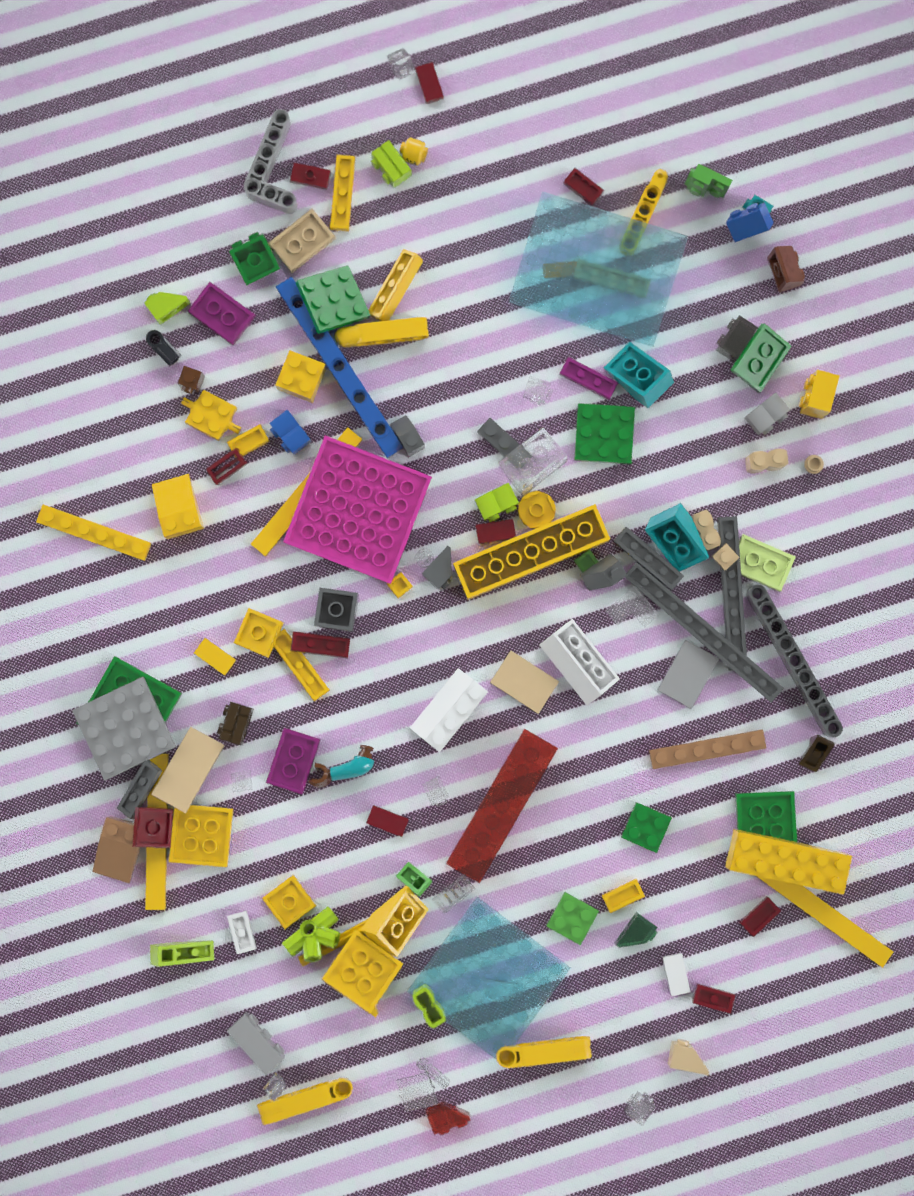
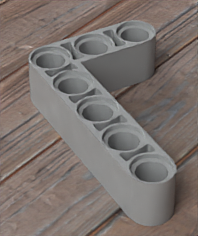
[244,109,298,214]

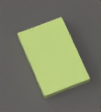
[739,534,795,592]

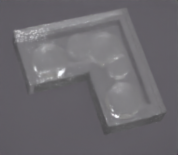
[605,586,660,627]

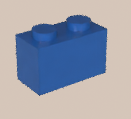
[726,203,773,242]

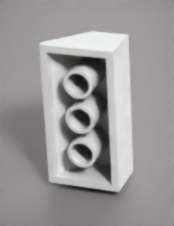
[539,619,620,705]
[410,668,488,752]

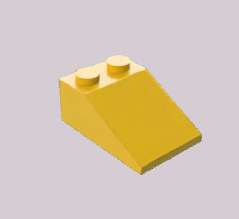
[152,474,204,539]
[361,886,429,957]

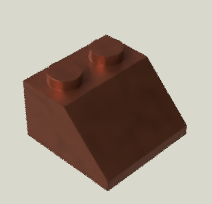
[767,246,805,293]

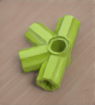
[282,906,340,963]

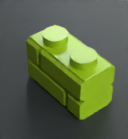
[371,140,412,188]

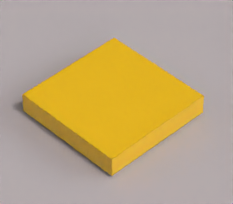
[234,608,284,658]
[262,874,317,929]

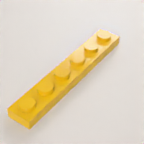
[36,505,152,561]

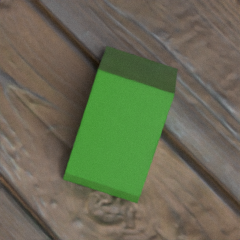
[396,862,433,897]

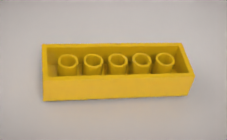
[725,829,852,895]

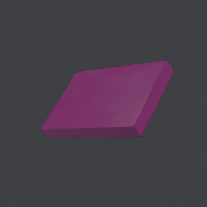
[187,282,256,346]
[266,728,321,795]

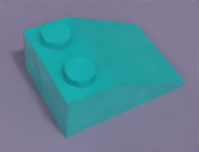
[604,342,674,408]
[645,503,709,572]

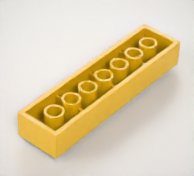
[453,504,610,600]

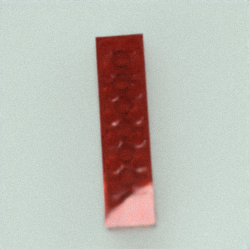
[446,728,558,884]

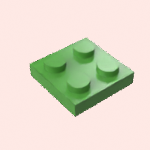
[546,892,599,945]

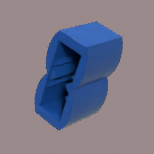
[269,409,312,455]

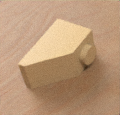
[667,1039,709,1075]

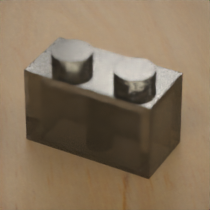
[716,315,758,363]

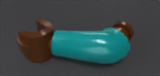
[308,745,374,788]

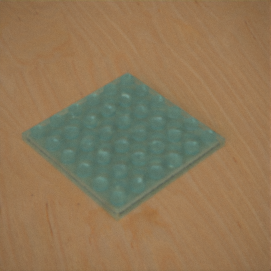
[407,896,571,1059]

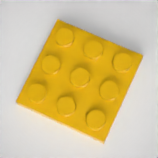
[169,805,233,867]
[321,930,403,1014]

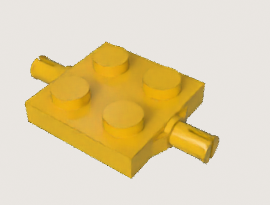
[181,389,242,441]

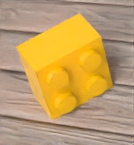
[275,350,327,403]
[799,369,840,419]

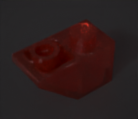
[426,1101,471,1135]

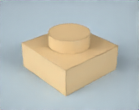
[711,543,739,571]

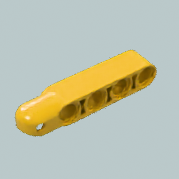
[619,169,668,256]
[335,317,429,348]
[496,1036,592,1068]
[257,1078,353,1125]

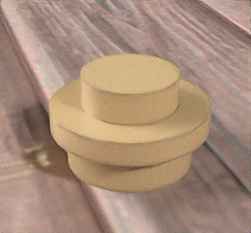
[804,455,824,474]

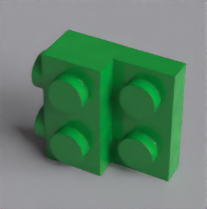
[229,231,280,286]

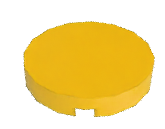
[518,491,556,529]

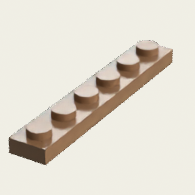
[649,729,766,769]

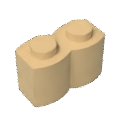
[745,449,789,473]
[691,510,721,551]

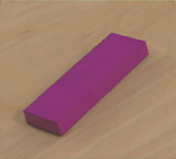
[559,357,618,400]

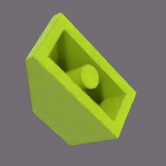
[144,292,191,325]

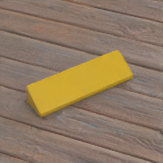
[369,249,423,321]

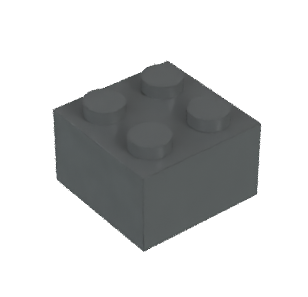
[314,588,359,632]

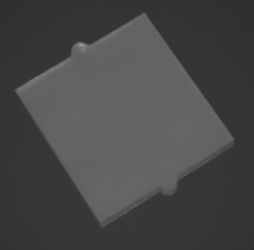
[396,1072,438,1112]

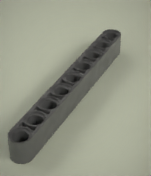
[746,585,843,737]

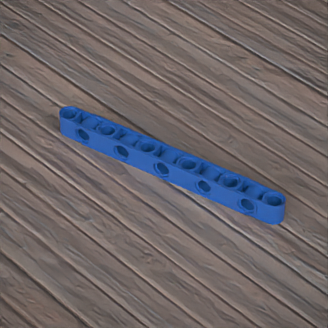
[276,276,403,458]

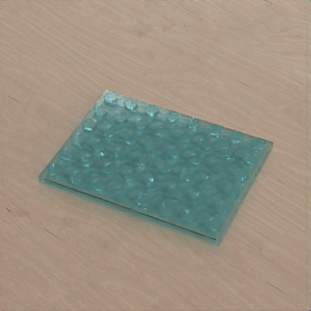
[509,191,688,347]

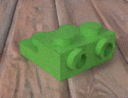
[684,164,733,198]

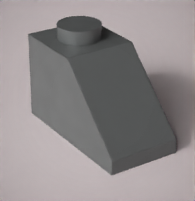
[390,415,425,457]
[422,546,452,591]
[579,553,627,591]

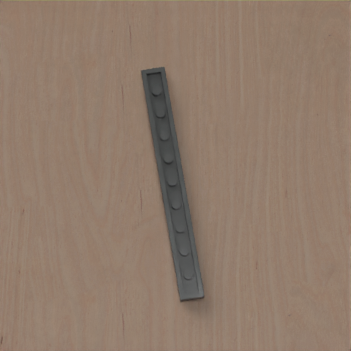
[625,562,784,703]

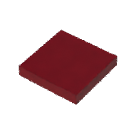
[132,807,173,848]

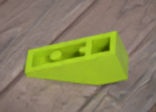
[150,940,214,967]

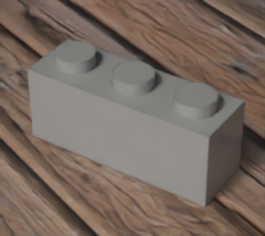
[227,1012,285,1075]

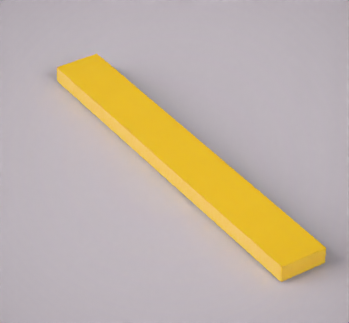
[251,427,362,557]
[145,754,169,910]
[756,876,893,968]

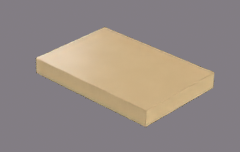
[269,209,336,274]
[490,651,559,714]

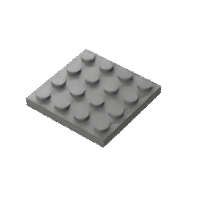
[72,677,176,781]

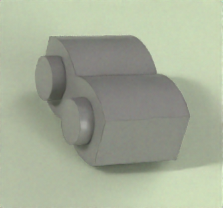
[744,393,790,435]

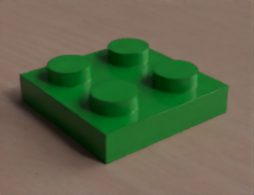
[621,802,672,853]

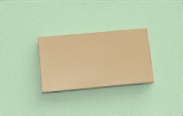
[151,727,225,813]

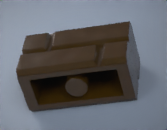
[217,702,254,746]

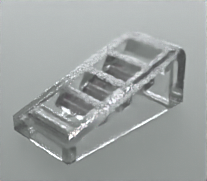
[432,873,476,914]

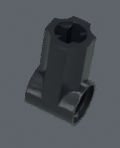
[146,330,181,367]

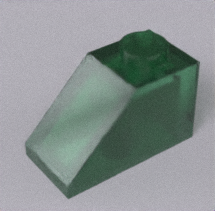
[614,911,658,948]

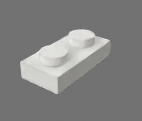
[227,910,257,954]

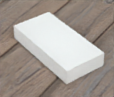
[662,953,690,996]

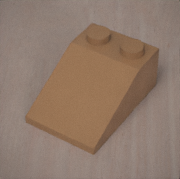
[92,816,141,883]

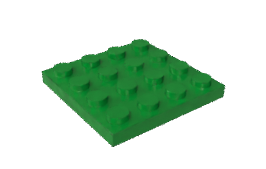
[76,656,183,725]

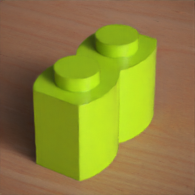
[474,483,519,522]
[413,983,445,1029]

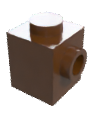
[177,366,205,394]

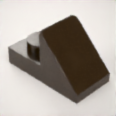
[799,734,835,772]

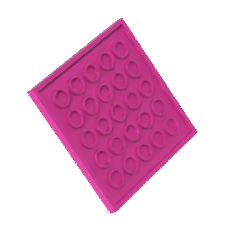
[283,435,432,584]

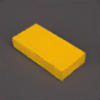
[227,424,270,458]
[194,638,236,675]
[601,878,645,914]

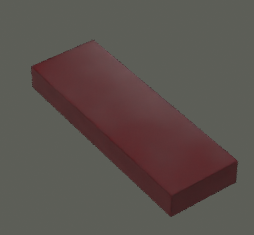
[290,631,350,659]

